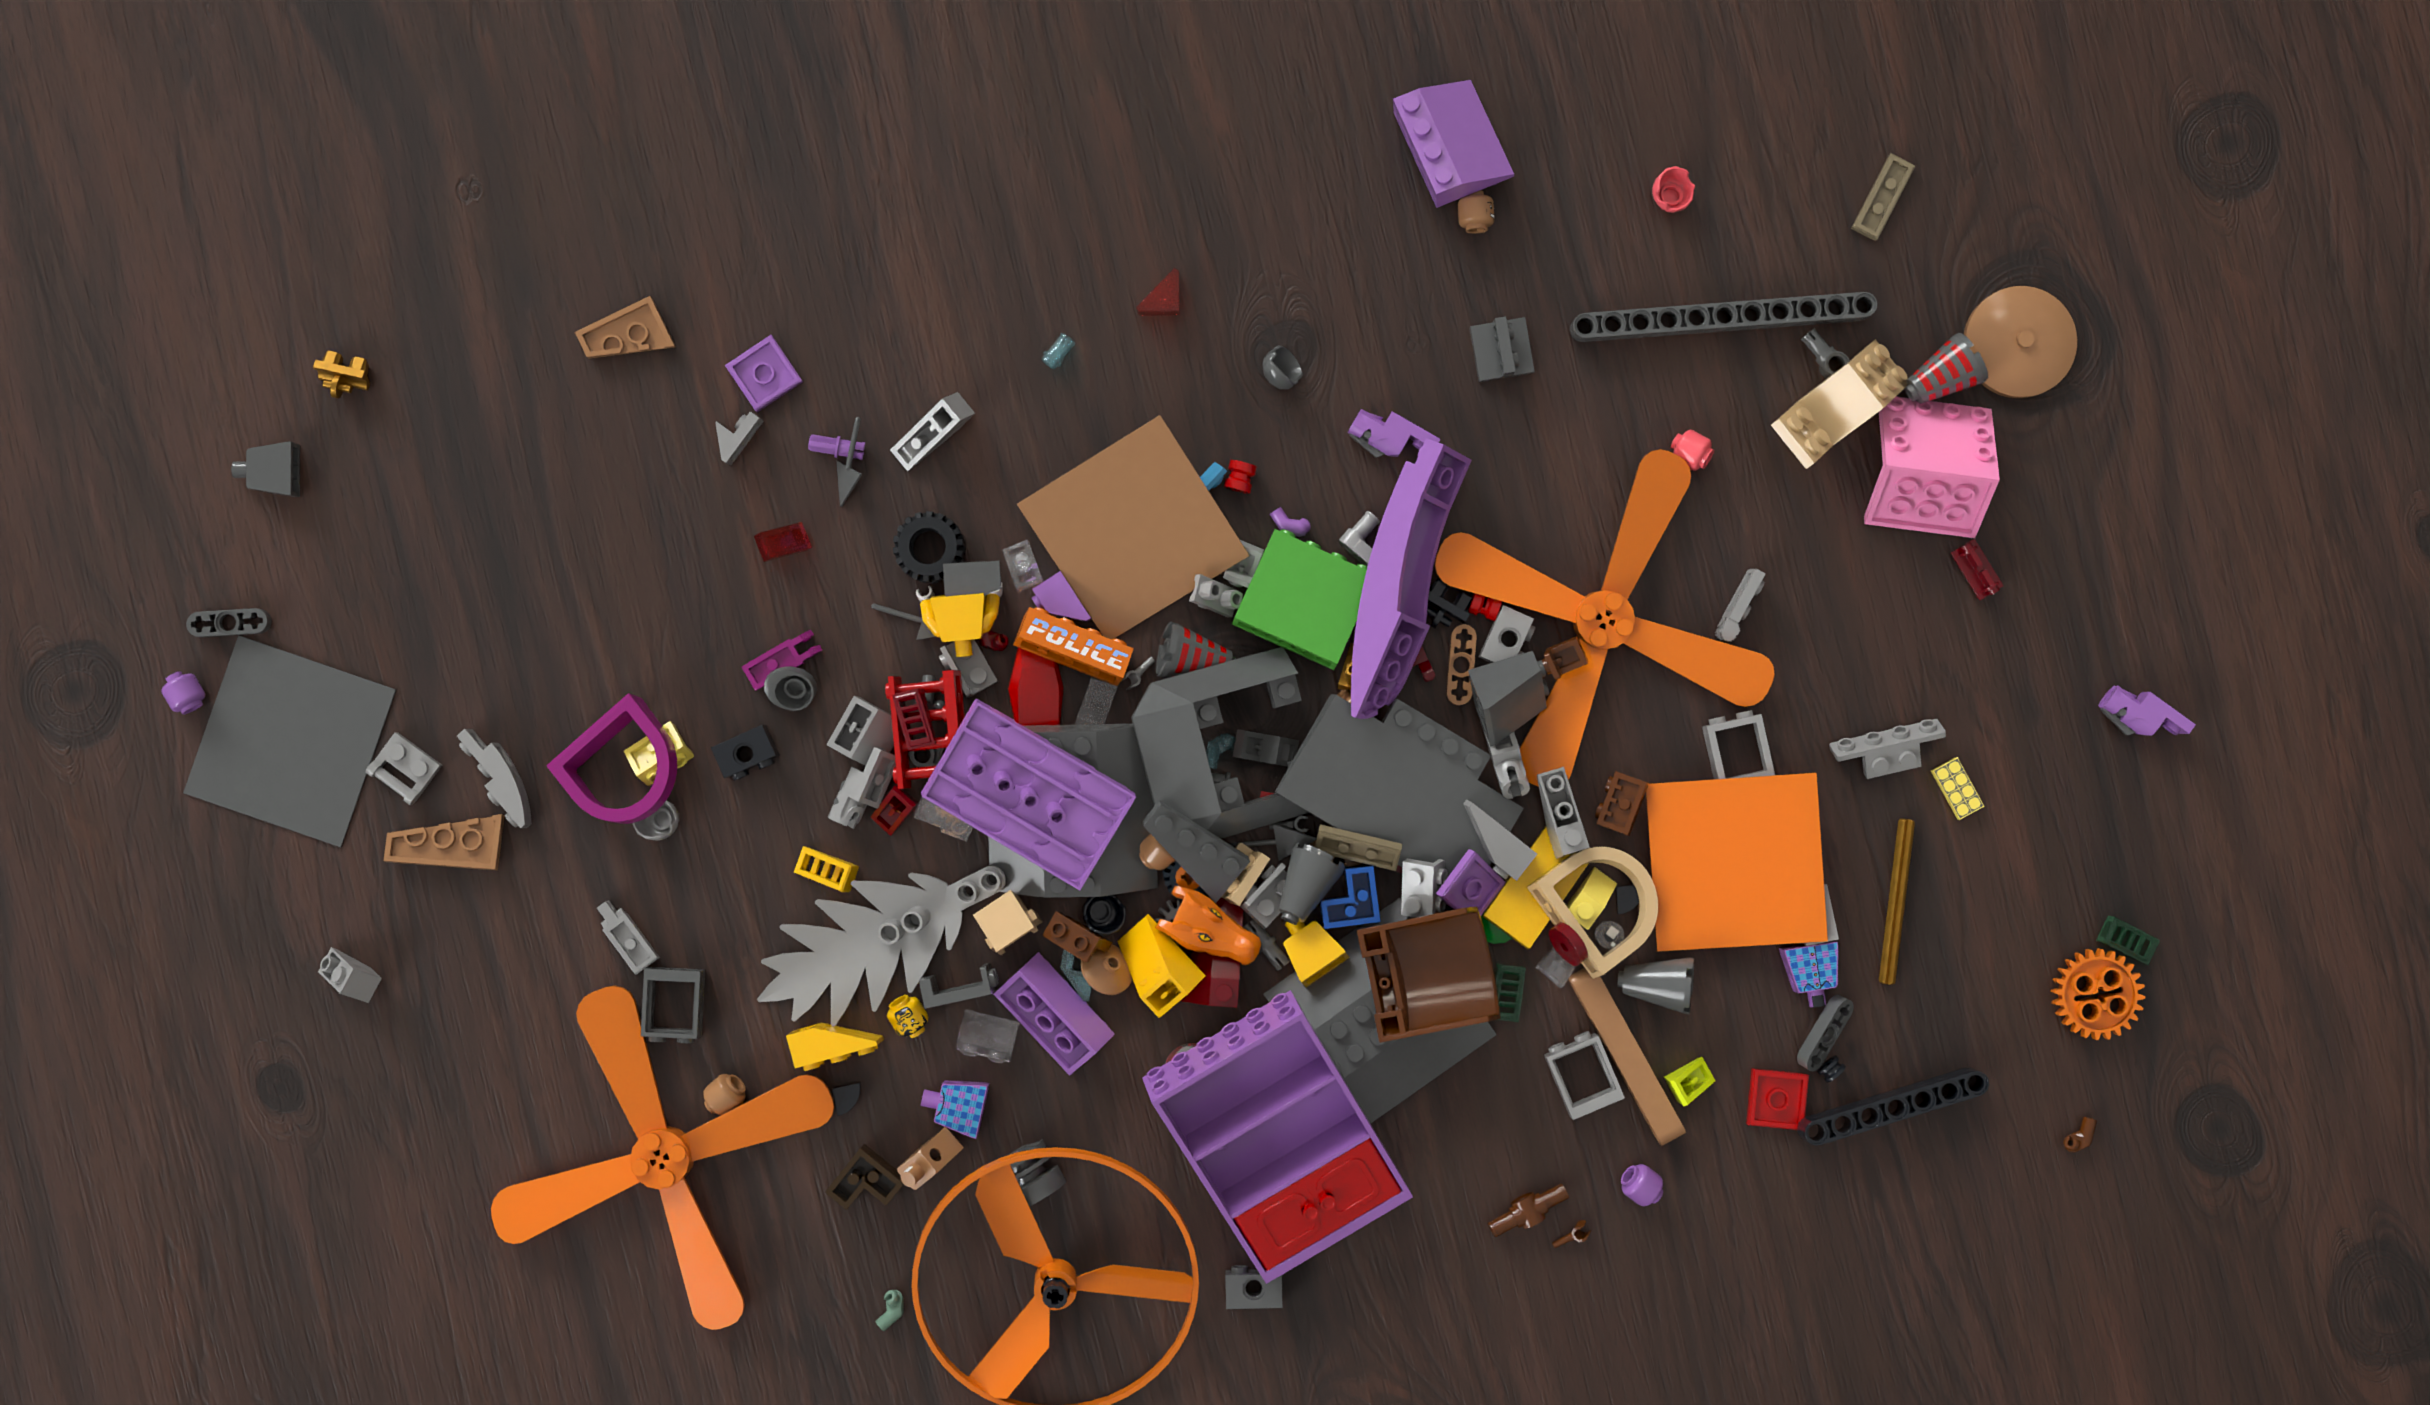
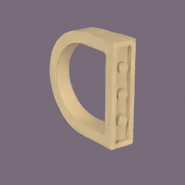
[1527,847,1658,979]

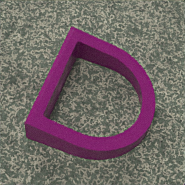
[546,693,677,824]

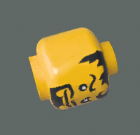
[887,995,929,1038]

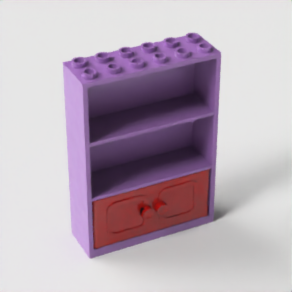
[1142,990,1413,1284]

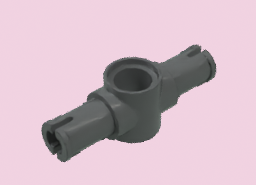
[1800,328,1850,379]

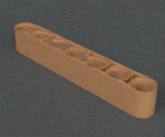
[1567,967,1686,1146]

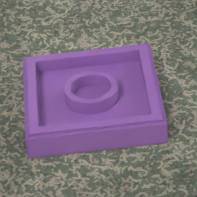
[725,335,803,413]
[1436,849,1506,916]

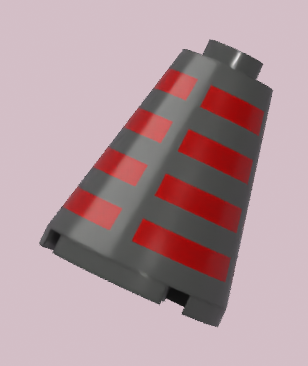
[1905,333,1988,404]
[1156,622,1236,678]

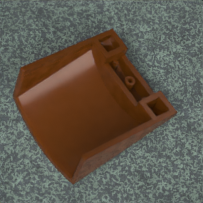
[1357,907,1501,1043]

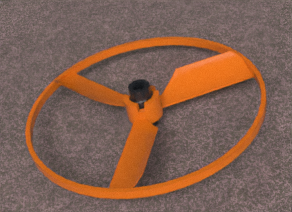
[912,1147,1199,1405]

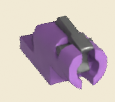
[1348,409,1440,458]
[2098,685,2196,736]

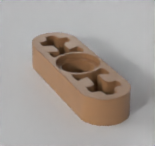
[1446,624,1477,705]

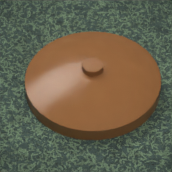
[1964,286,2077,398]

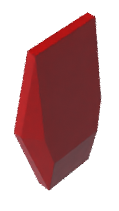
[1008,647,1064,726]

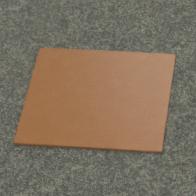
[1017,415,1250,639]

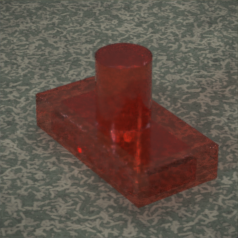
[754,522,812,562]

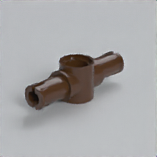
[1487,1183,1569,1238]

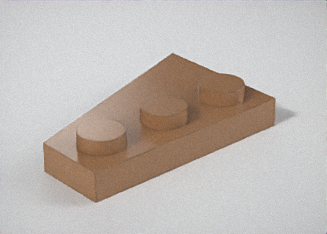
[575,296,676,359]

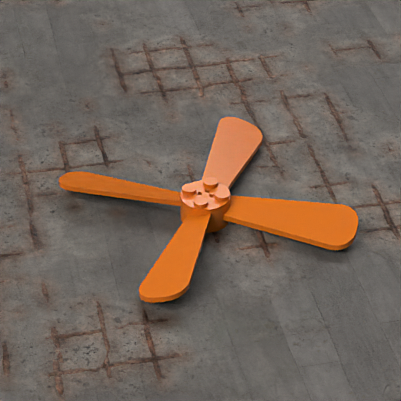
[1435,449,1775,787]
[491,986,835,1330]

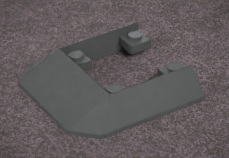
[1131,647,1309,839]

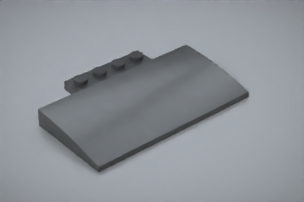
[1275,694,1524,878]

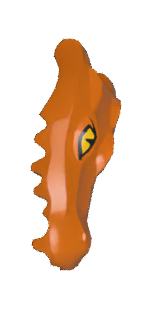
[1155,886,1261,965]

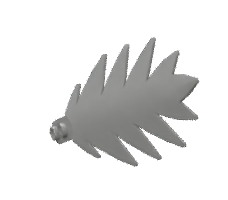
[757,866,1006,1027]

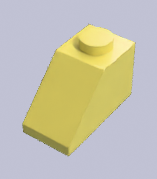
[1566,867,1617,930]

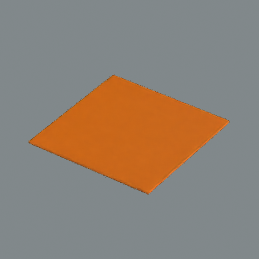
[1646,773,1828,951]

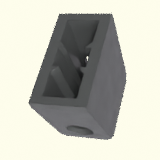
[231,442,300,497]

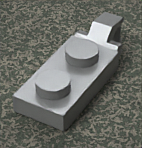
[597,900,660,975]

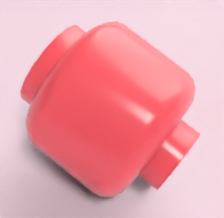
[1670,429,1714,471]

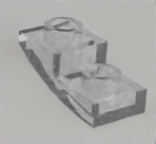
[914,797,973,842]

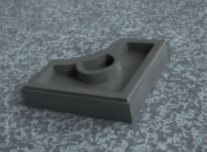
[943,560,1002,597]

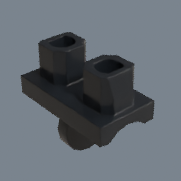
[1427,579,1472,629]

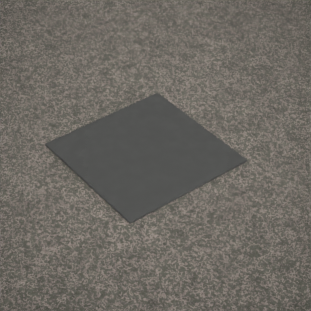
[183,635,397,847]

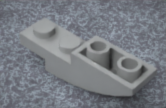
[457,729,532,828]

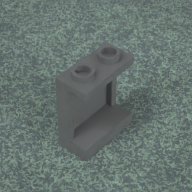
[919,963,999,1009]

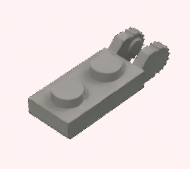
[1715,569,1765,642]

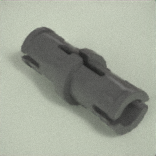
[1243,919,1291,972]

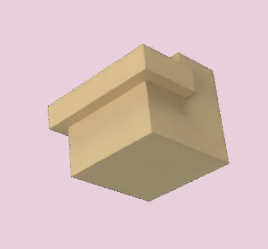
[973,890,1043,955]

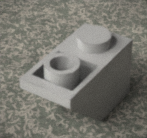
[318,947,382,1003]

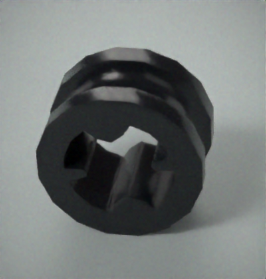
[1817,1055,1846,1083]

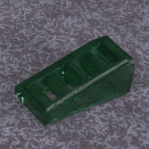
[2096,916,2160,965]
[1495,963,1526,1022]

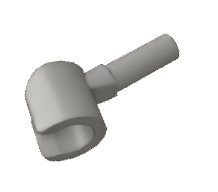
[1122,657,1155,690]

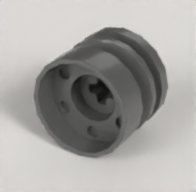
[1008,1139,1067,1207]

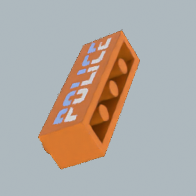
[1013,607,1134,686]

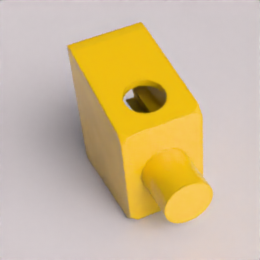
[1283,921,1350,988]

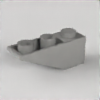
[1537,767,1590,859]

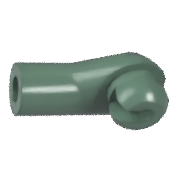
[876,1290,904,1331]

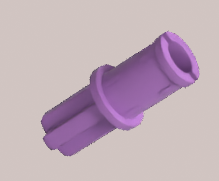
[808,434,865,460]

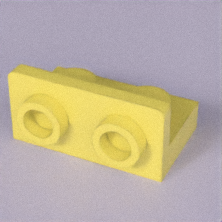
[624,721,694,786]

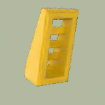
[794,846,859,892]

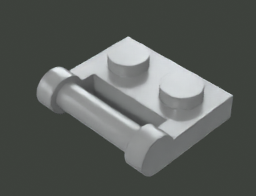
[365,732,443,806]

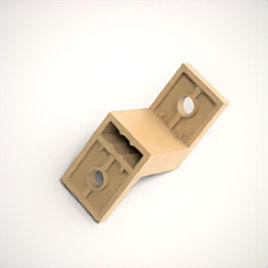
[1771,339,1907,469]

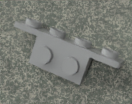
[1829,719,1946,779]

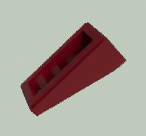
[892,689,937,750]

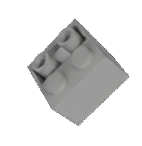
[827,696,894,766]

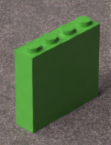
[1232,529,1367,670]

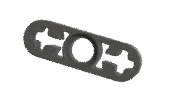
[186,608,272,637]
[1797,994,1854,1072]

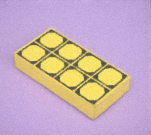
[1931,757,1984,820]

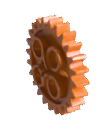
[2051,948,2145,1040]

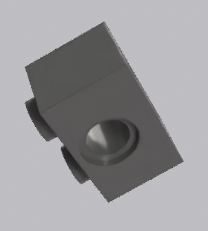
[1225,1265,1283,1309]

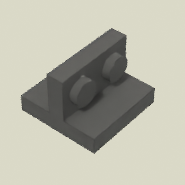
[1469,316,1535,382]

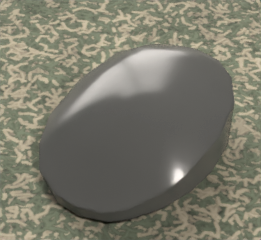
[764,666,817,711]

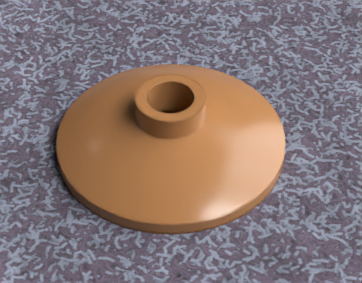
[1081,944,1132,995]

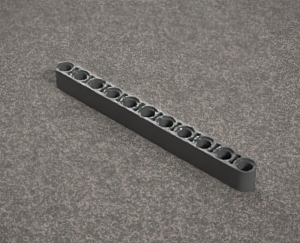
[1570,292,1878,342]

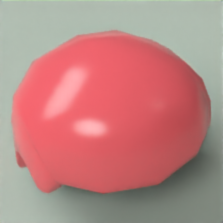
[1652,166,1695,213]

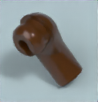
[2063,1117,2097,1153]

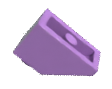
[1032,571,1092,622]

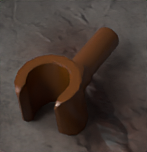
[1552,1220,1592,1248]

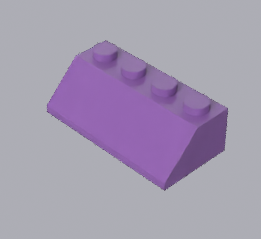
[994,952,1115,1076]

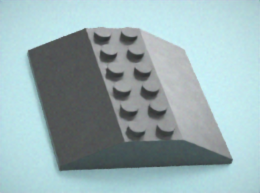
[988,724,1158,898]
[1263,897,1496,1123]

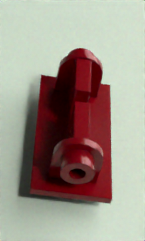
[1950,538,2004,601]

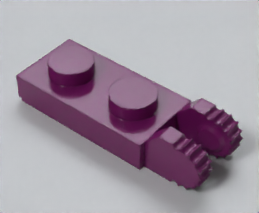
[742,630,823,691]

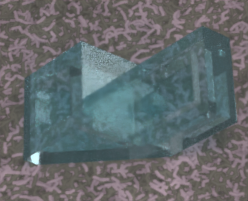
[1060,949,1092,1002]

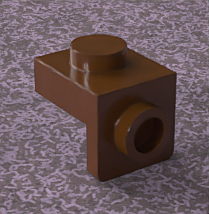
[1542,636,1589,680]

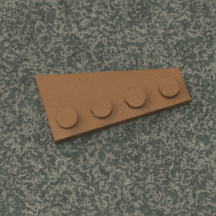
[384,814,505,871]

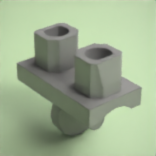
[1189,574,1243,617]

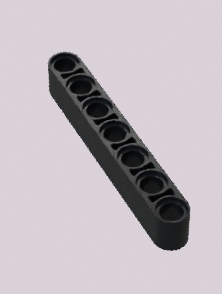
[1797,1068,1989,1146]

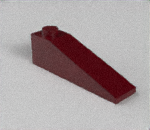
[1181,897,1244,1008]

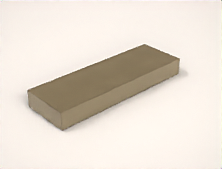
[1851,153,1915,241]
[1315,824,1403,871]

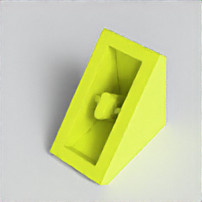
[1664,1057,1716,1106]

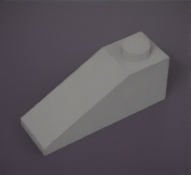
[890,392,975,471]
[1463,799,1537,881]

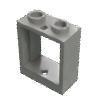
[1702,710,1775,779]
[1544,1031,1625,1120]

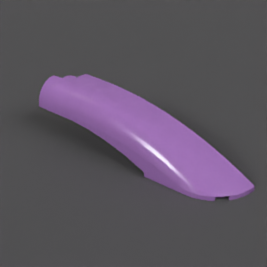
[1351,438,1472,719]

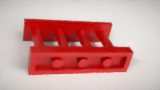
[885,670,965,789]

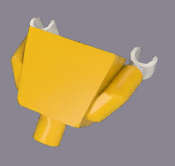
[916,582,1003,657]

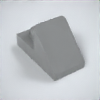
[715,412,764,466]

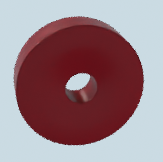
[1549,922,1588,966]

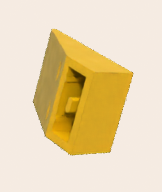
[1117,914,1205,1018]
[786,1023,884,1071]

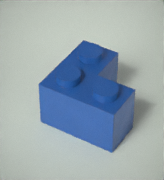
[1320,865,1380,929]

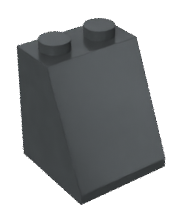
[1468,651,1549,747]

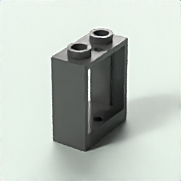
[641,967,705,1043]

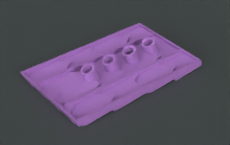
[921,698,1136,891]

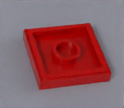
[1746,1068,1809,1130]

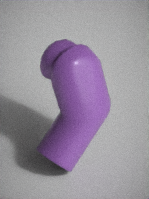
[1270,507,1311,537]

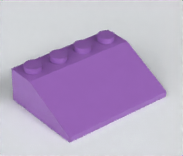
[1393,80,1514,208]

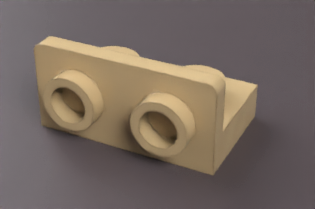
[1221,843,1270,906]

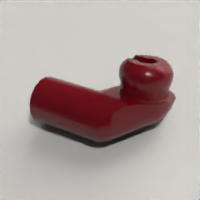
[979,631,1009,651]

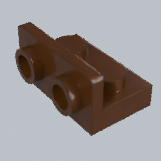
[1595,771,1649,836]
[1043,911,1112,962]

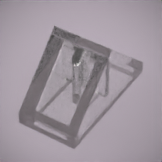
[1535,947,1576,989]

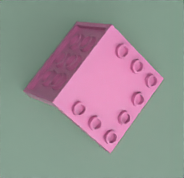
[1864,396,2000,538]

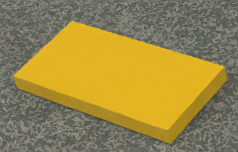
[1483,826,1589,949]

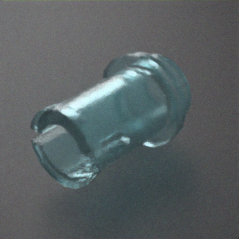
[1041,333,1075,370]

